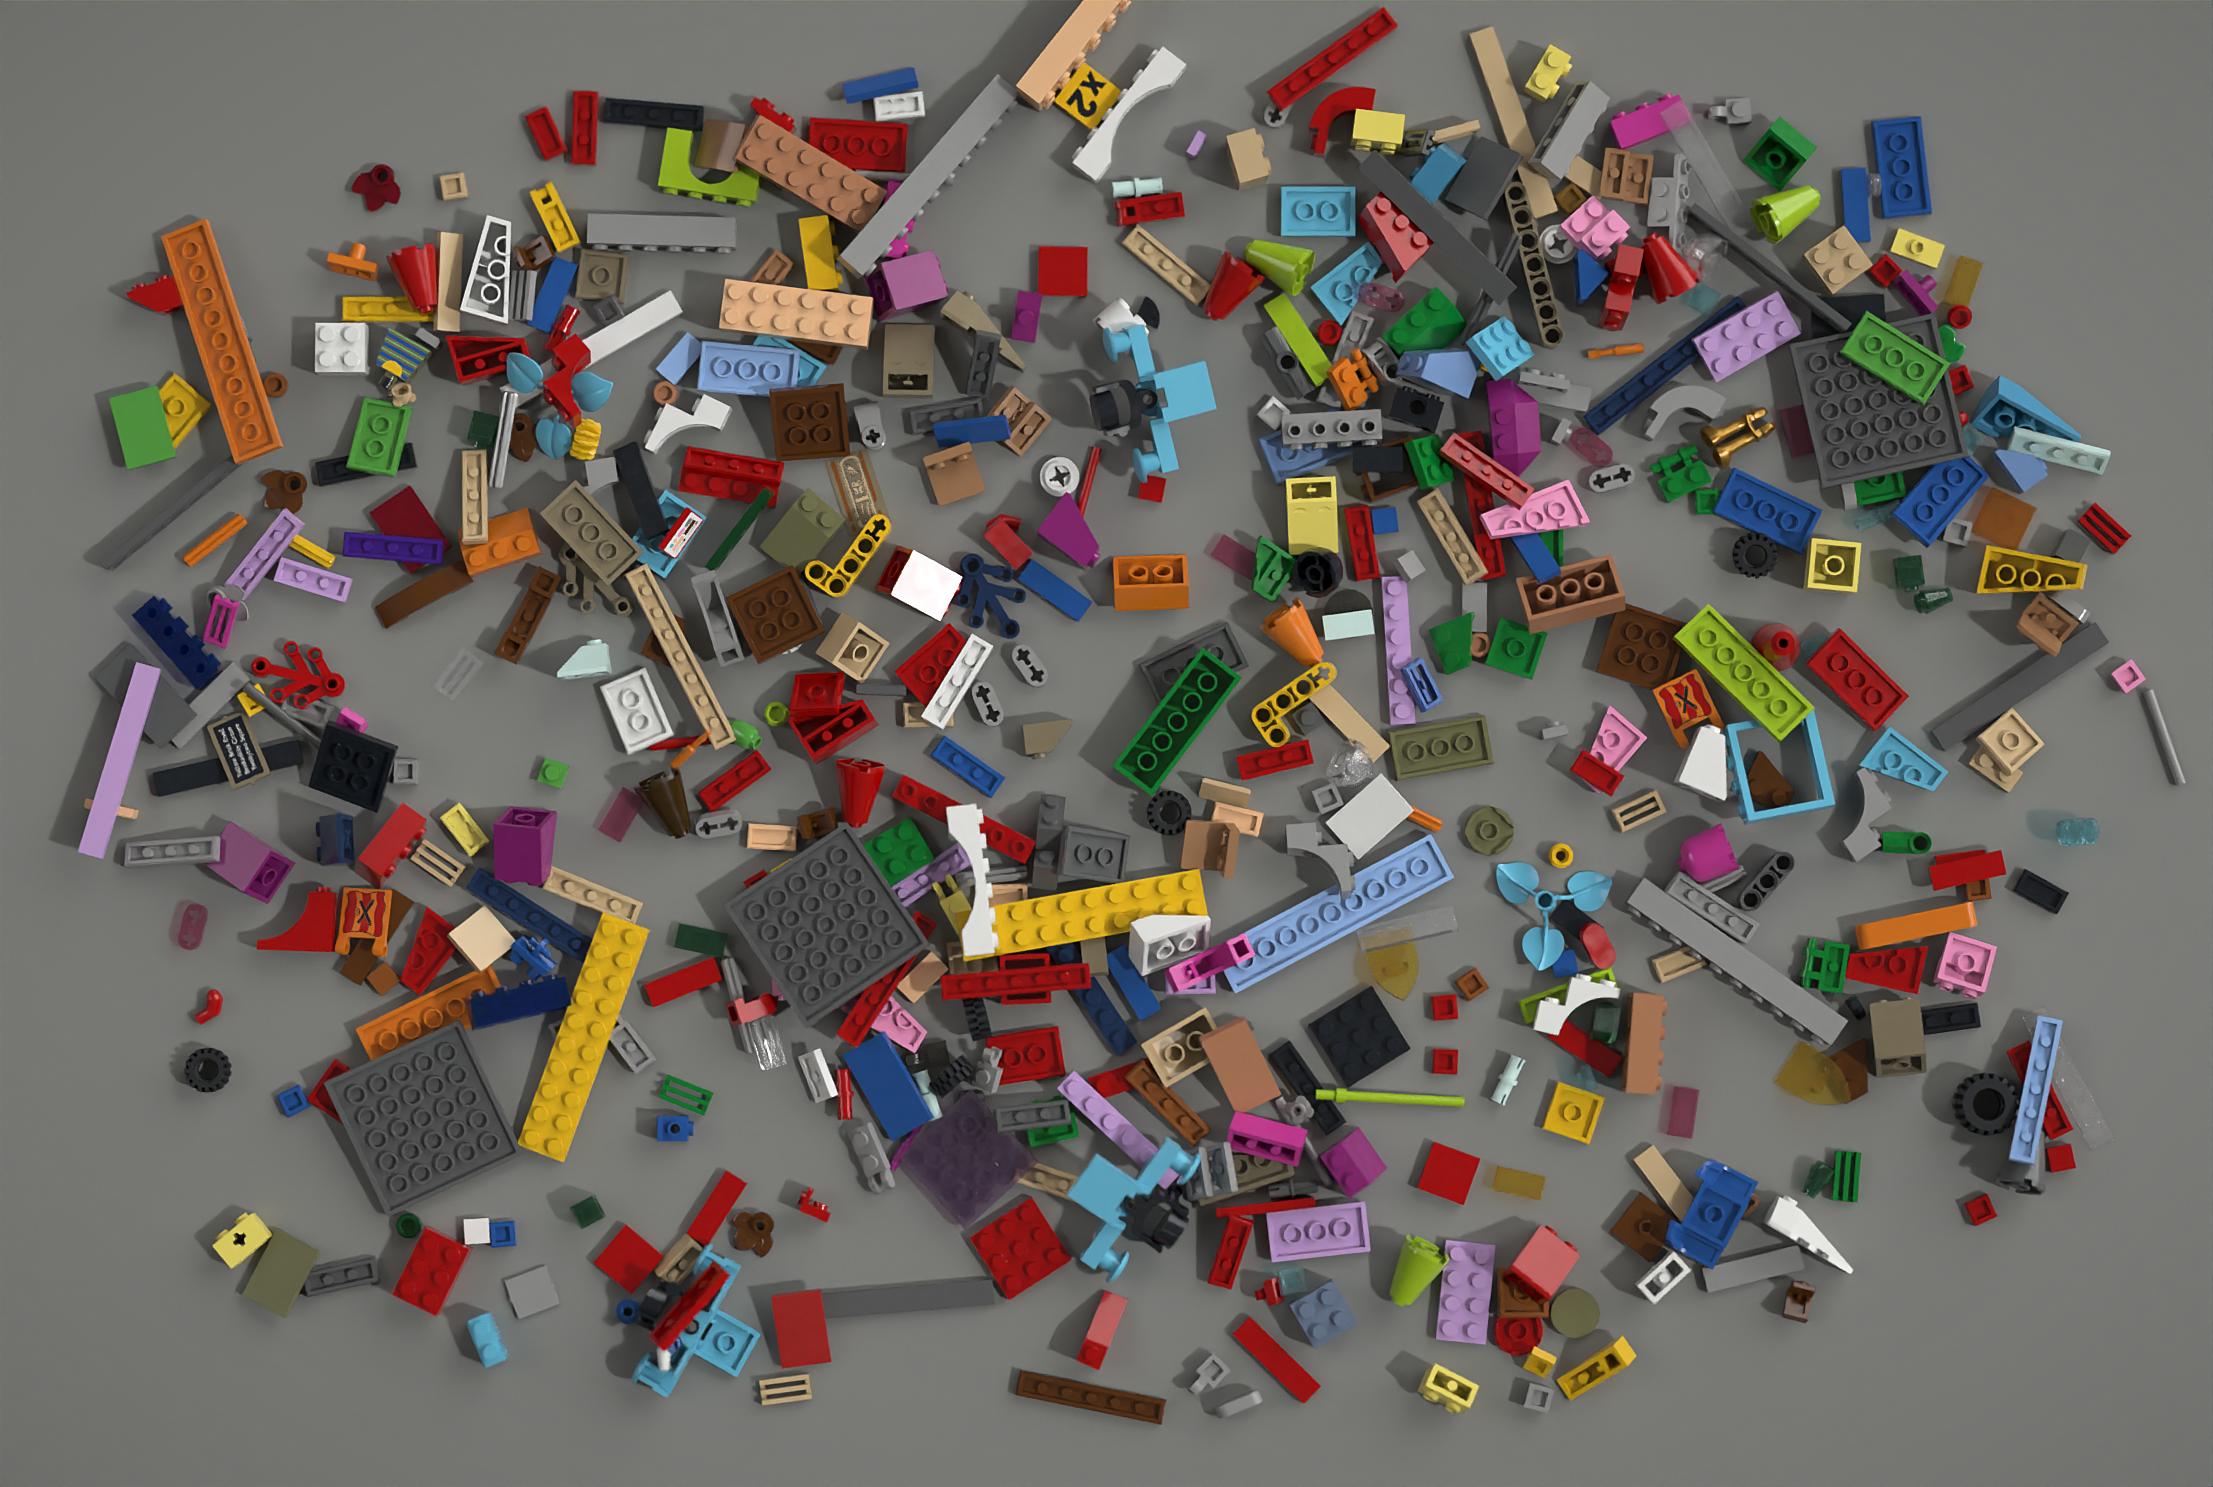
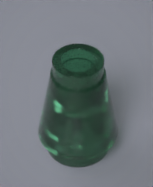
[1914,587,1953,614]
[1802,1160,1835,1199]

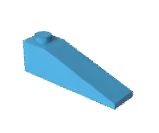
[1970,375,2081,442]

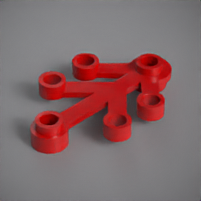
[251,641,346,710]

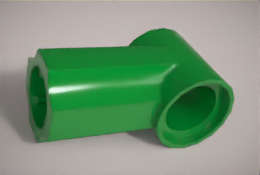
[1881,831,1932,855]

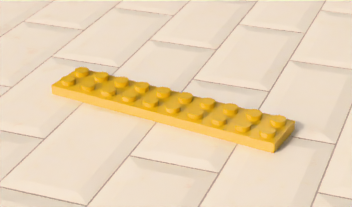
[955,869,1208,962]
[518,912,650,1162]

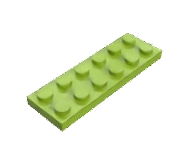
[1673,604,1815,743]

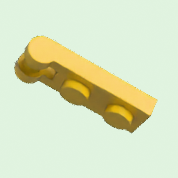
[529,181,581,254]

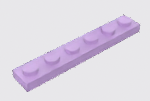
[1381,576,1415,725]
[1056,1070,1179,1190]

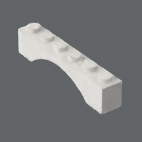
[1072,47,1186,184]
[946,804,999,956]

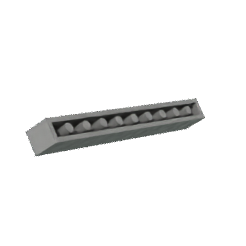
[836,74,1020,279]
[1625,878,1848,1046]

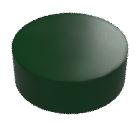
[396,1213,422,1238]

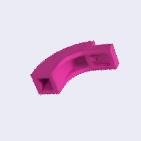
[1164,933,1255,993]

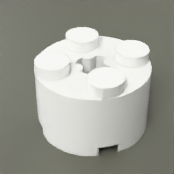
[1093,297,1149,357]

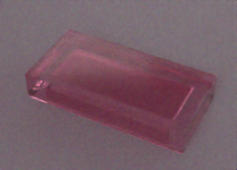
[1778,404,1813,458]
[1211,534,1255,581]
[599,787,643,842]
[1667,1086,1700,1139]

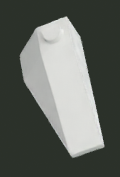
[1762,1195,1853,1274]

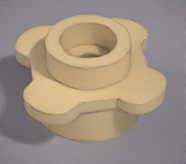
[388,382,416,407]

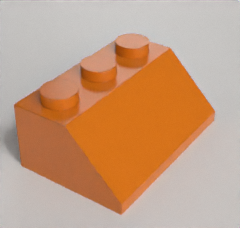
[457,507,543,577]
[1113,554,1189,611]

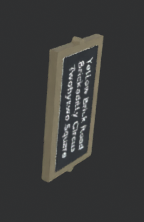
[207,710,272,791]

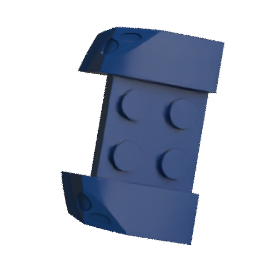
[1666,1159,1758,1270]

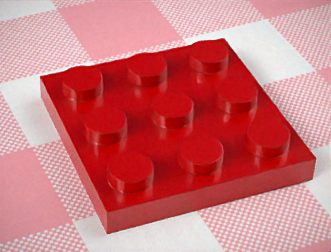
[969,1197,1072,1300]

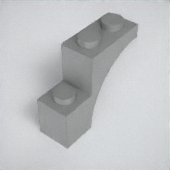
[559,457,620,498]
[691,570,745,667]
[1840,767,1892,862]
[1286,823,1356,899]

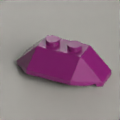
[1485,379,1542,477]

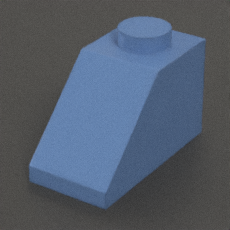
[1991,449,2048,494]

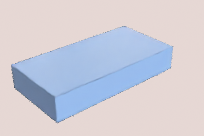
[656,332,701,386]

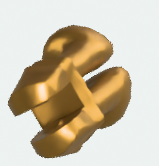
[1699,407,1776,470]

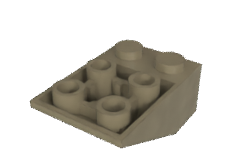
[883,324,935,399]

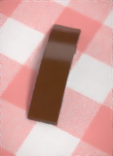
[375,560,474,629]
[494,566,562,665]

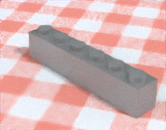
[587,213,737,254]

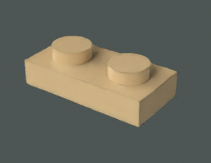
[1968,746,2023,793]

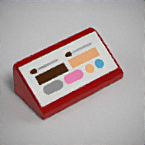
[658,507,703,559]

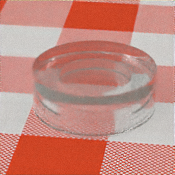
[1867,173,1882,198]

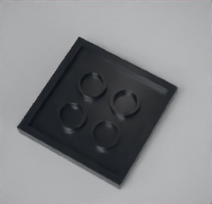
[308,720,399,813]
[1308,986,1411,1088]

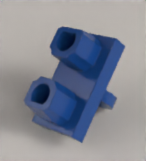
[509,934,557,981]

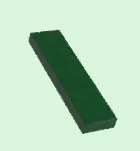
[705,487,775,571]

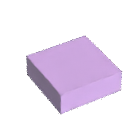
[1186,130,1206,160]

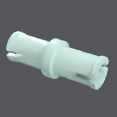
[1112,178,1163,198]
[1490,1054,1526,1106]
[912,1070,943,1122]

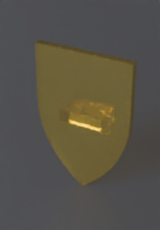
[1362,928,1419,1001]
[1775,1041,1850,1106]

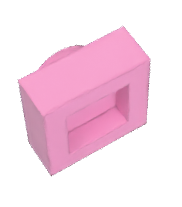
[2110,659,2146,694]

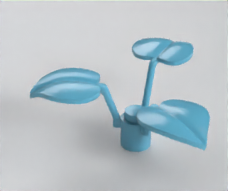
[507,352,613,459]
[1496,862,1612,971]

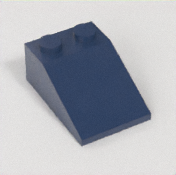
[316,813,355,867]

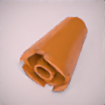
[1259,598,1324,668]

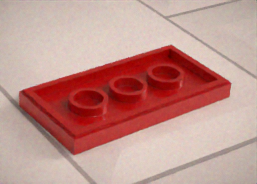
[808,118,908,173]
[1804,628,1909,732]

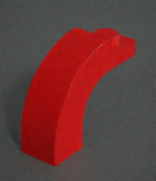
[1308,87,1376,158]

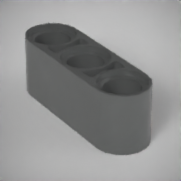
[1737,852,1795,911]

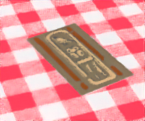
[825,448,892,537]

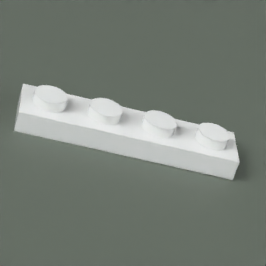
[921,634,993,731]

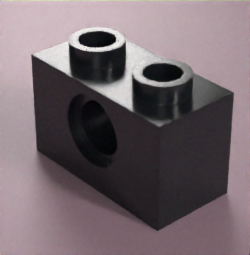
[1387,386,1445,433]

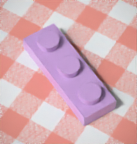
[274,557,353,603]

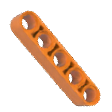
[1854,901,1978,950]

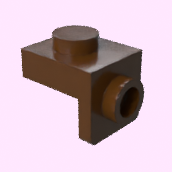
[512,235,557,271]
[797,807,839,840]
[1782,1281,1816,1324]

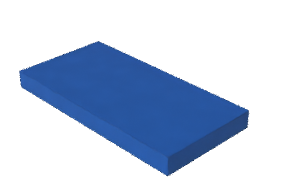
[1871,116,1932,220]
[1890,456,1990,548]
[1713,468,1823,555]
[843,1031,934,1141]

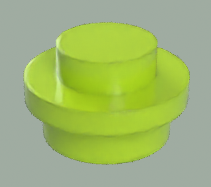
[764,702,789,726]

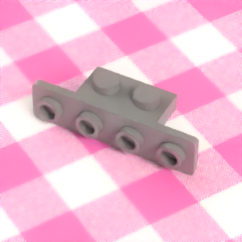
[1647,153,1691,254]
[1493,368,1592,412]

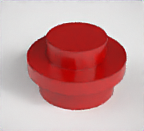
[1947,304,1972,329]

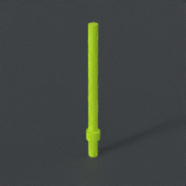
[1315,1088,1464,1107]

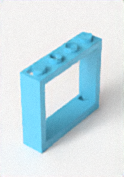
[1721,710,1835,825]

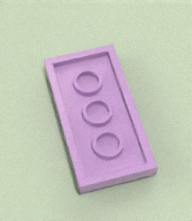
[1691,290,1801,382]
[1266,1201,1371,1262]
[1435,1240,1496,1345]

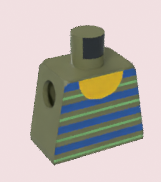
[376,328,434,391]

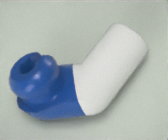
[657,1337,681,1371]

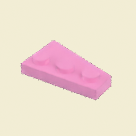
[1580,705,1647,794]

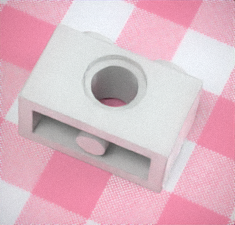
[1635,1251,1691,1304]

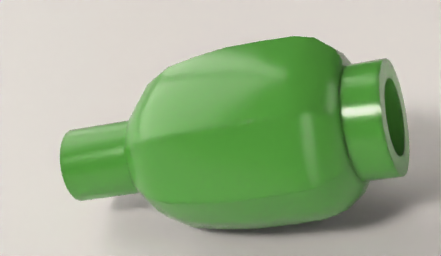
[728,720,762,750]

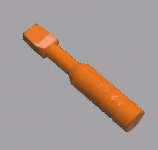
[1588,343,1644,359]
[670,730,712,768]

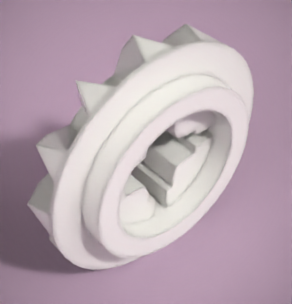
[1540,225,1578,264]
[1040,457,1079,497]

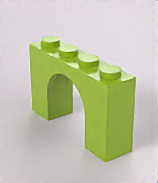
[658,128,761,208]

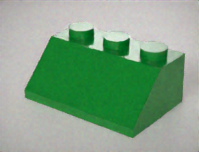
[1381,286,1467,360]

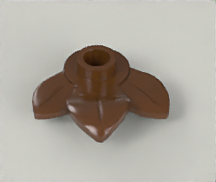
[509,413,539,462]
[261,470,307,514]
[731,1212,774,1258]

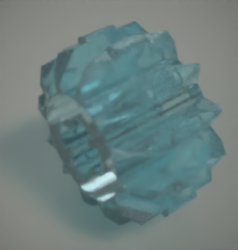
[2056,817,2100,846]

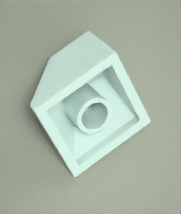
[557,640,612,680]

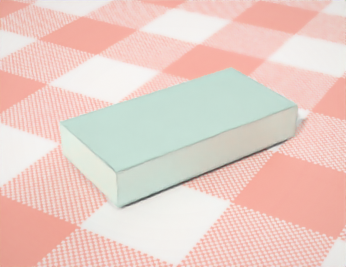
[1322,609,1375,641]

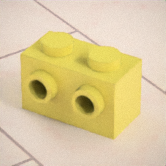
[1523,44,1572,104]
[1418,1364,1479,1414]

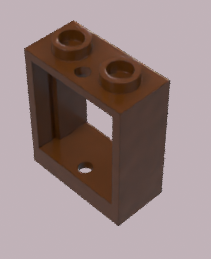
[1352,435,1420,504]

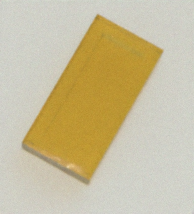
[1943,255,1984,307]
[1492,1166,1546,1201]

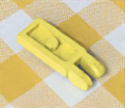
[931,874,972,939]

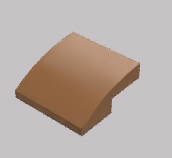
[694,119,749,173]
[1599,147,1654,205]
[986,385,1052,457]

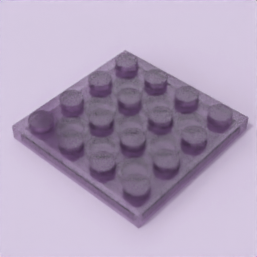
[899,1089,1038,1230]

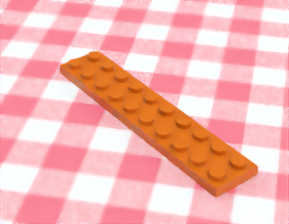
[161,219,283,465]

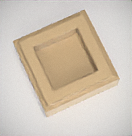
[439,172,468,202]

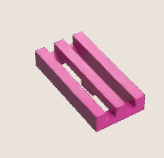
[202,594,240,649]

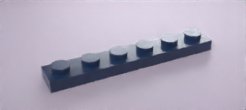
[466,867,593,964]
[1046,942,1137,1055]

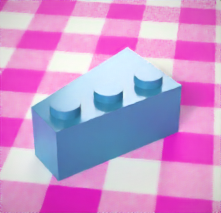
[1409,142,1467,204]

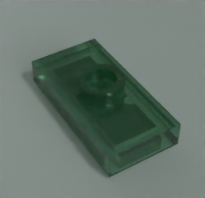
[674,923,728,958]

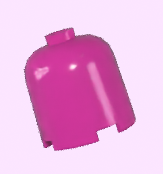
[1676,824,1739,882]

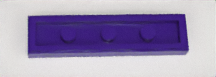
[342,532,444,565]

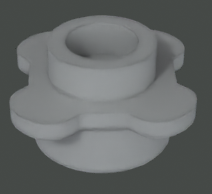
[1285,1095,1314,1124]

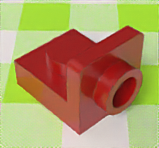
[797,1188,831,1222]

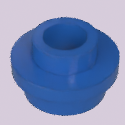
[616,1299,640,1324]

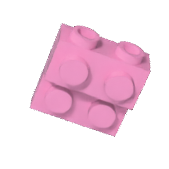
[1558,196,1630,261]
[1933,932,1997,999]

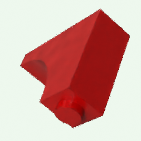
[257,887,337,952]

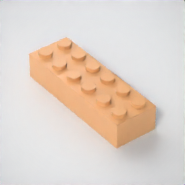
[1016,0,1131,112]
[719,279,874,350]

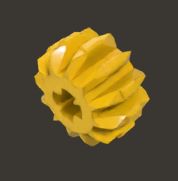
[569,419,601,461]

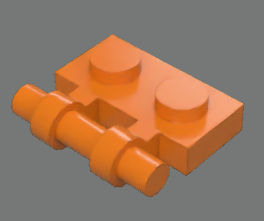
[1326,347,1379,411]

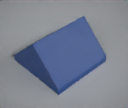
[1573,250,1609,306]

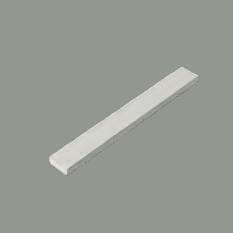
[500,290,683,409]

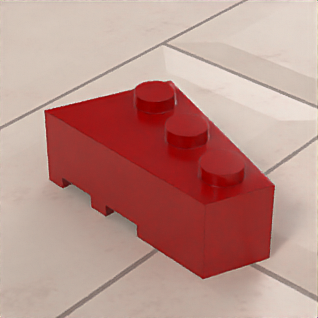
[446,335,532,386]
[787,699,879,765]
[355,802,427,889]

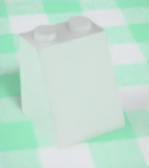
[1673,724,1727,802]

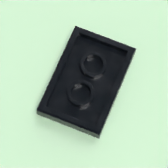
[1810,294,1886,340]

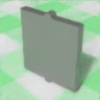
[505,1265,560,1319]

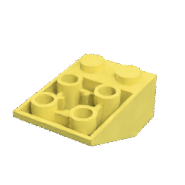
[1285,476,1338,555]

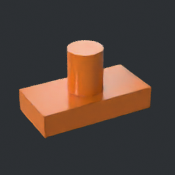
[327,243,379,282]

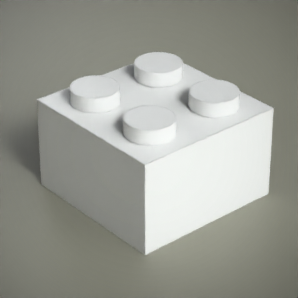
[315,323,369,376]

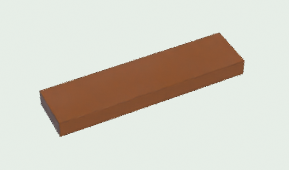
[1124,1059,1211,1147]

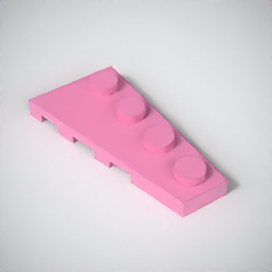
[1480,479,1590,539]
[838,990,927,1054]

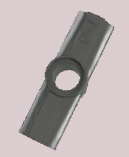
[1259,326,1316,400]

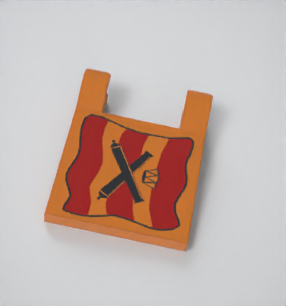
[1652,668,1725,749]
[335,887,392,957]

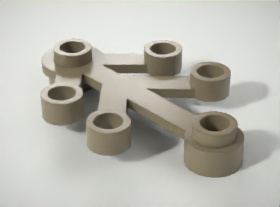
[559,543,634,617]

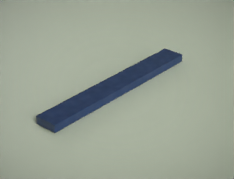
[1582,296,1746,437]

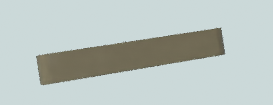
[1503,182,1564,350]

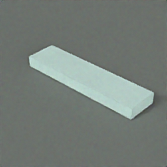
[2007,427,2111,475]

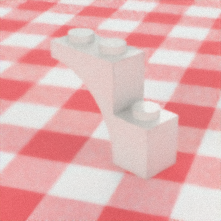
[644,394,732,454]
[1532,974,1620,1035]

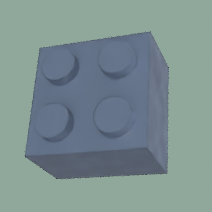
[1289,1279,1358,1349]

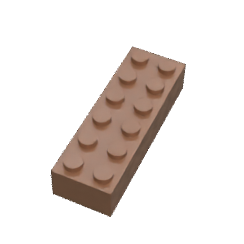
[732,115,887,234]

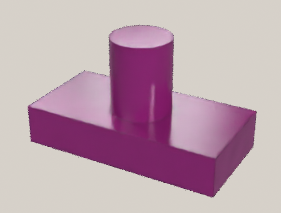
[1891,270,1938,316]
[1011,290,1043,343]

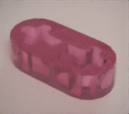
[1358,282,1405,312]
[1571,427,1613,467]
[178,904,208,950]

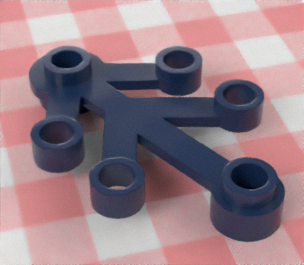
[956,553,1026,639]

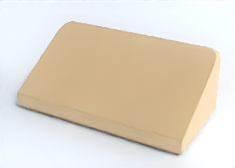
[1199,778,1251,808]
[653,1234,704,1283]

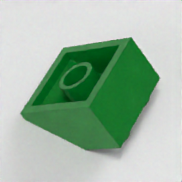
[1742,116,1817,192]

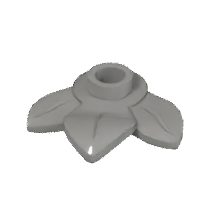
[205,585,249,631]

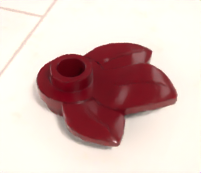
[351,164,401,212]

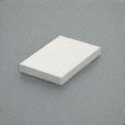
[600,668,674,755]
[1326,773,1414,860]

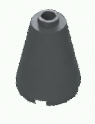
[1995,1131,2046,1195]

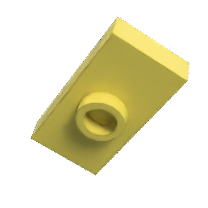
[1890,228,1945,269]
[440,803,491,857]

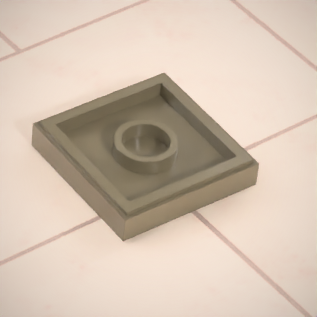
[575,249,630,304]

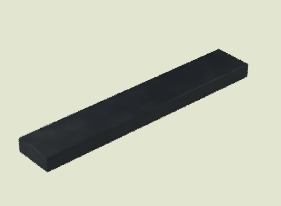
[153,740,304,797]

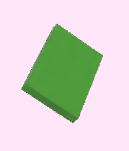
[109,386,177,470]
[346,397,413,478]

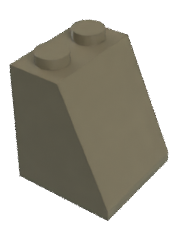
[1869,997,1927,1078]

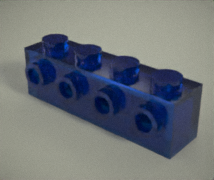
[132,596,223,691]
[465,974,572,1031]

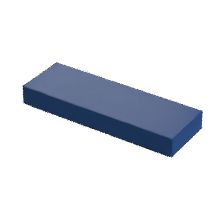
[843,67,919,104]
[1840,168,1871,243]
[527,257,578,334]
[933,415,1011,447]
[1509,533,1561,584]
[1018,559,1092,622]
[931,735,1005,798]
[1107,945,1162,1021]

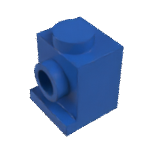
[657,1116,694,1141]

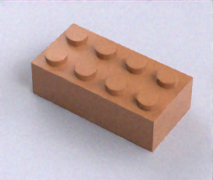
[1516,554,1626,634]
[1621,993,1667,1095]

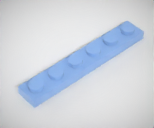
[2009,1015,2063,1166]

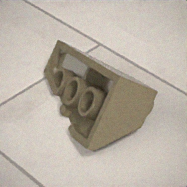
[940,291,1026,372]

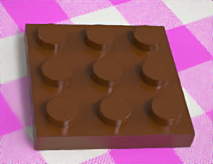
[769,383,850,462]
[726,565,825,665]
[1596,603,1688,690]

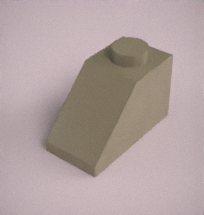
[1022,719,1072,759]

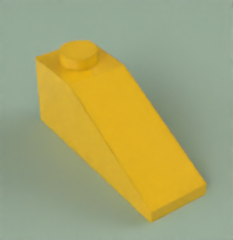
[1556,1336,1637,1401]

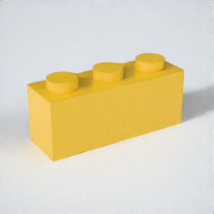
[798,215,843,292]

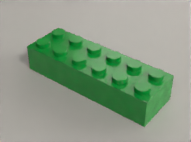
[1113,647,1242,796]

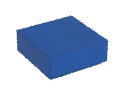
[1371,507,1399,535]
[1552,949,1579,978]
[277,1084,311,1118]
[489,1220,517,1248]

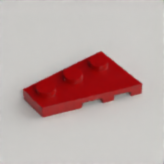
[894,623,967,708]
[400,906,457,995]
[1845,946,1928,995]

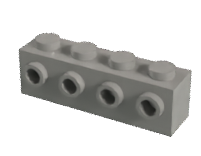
[1528,81,1610,180]
[1281,409,1382,451]

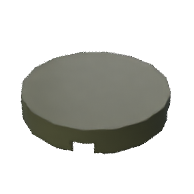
[1464,806,1514,856]
[1550,1288,1600,1338]

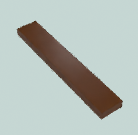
[1016,1370,1167,1425]

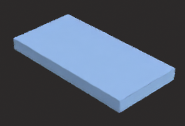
[697,341,800,398]

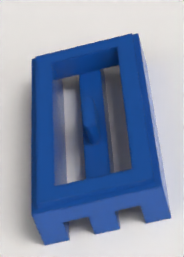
[1399,657,1444,713]

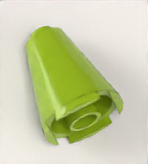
[1750,185,1821,245]
[1244,239,1315,296]
[1389,1235,1450,1307]

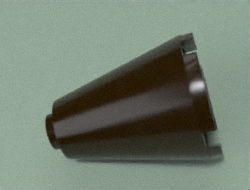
[634,767,692,839]

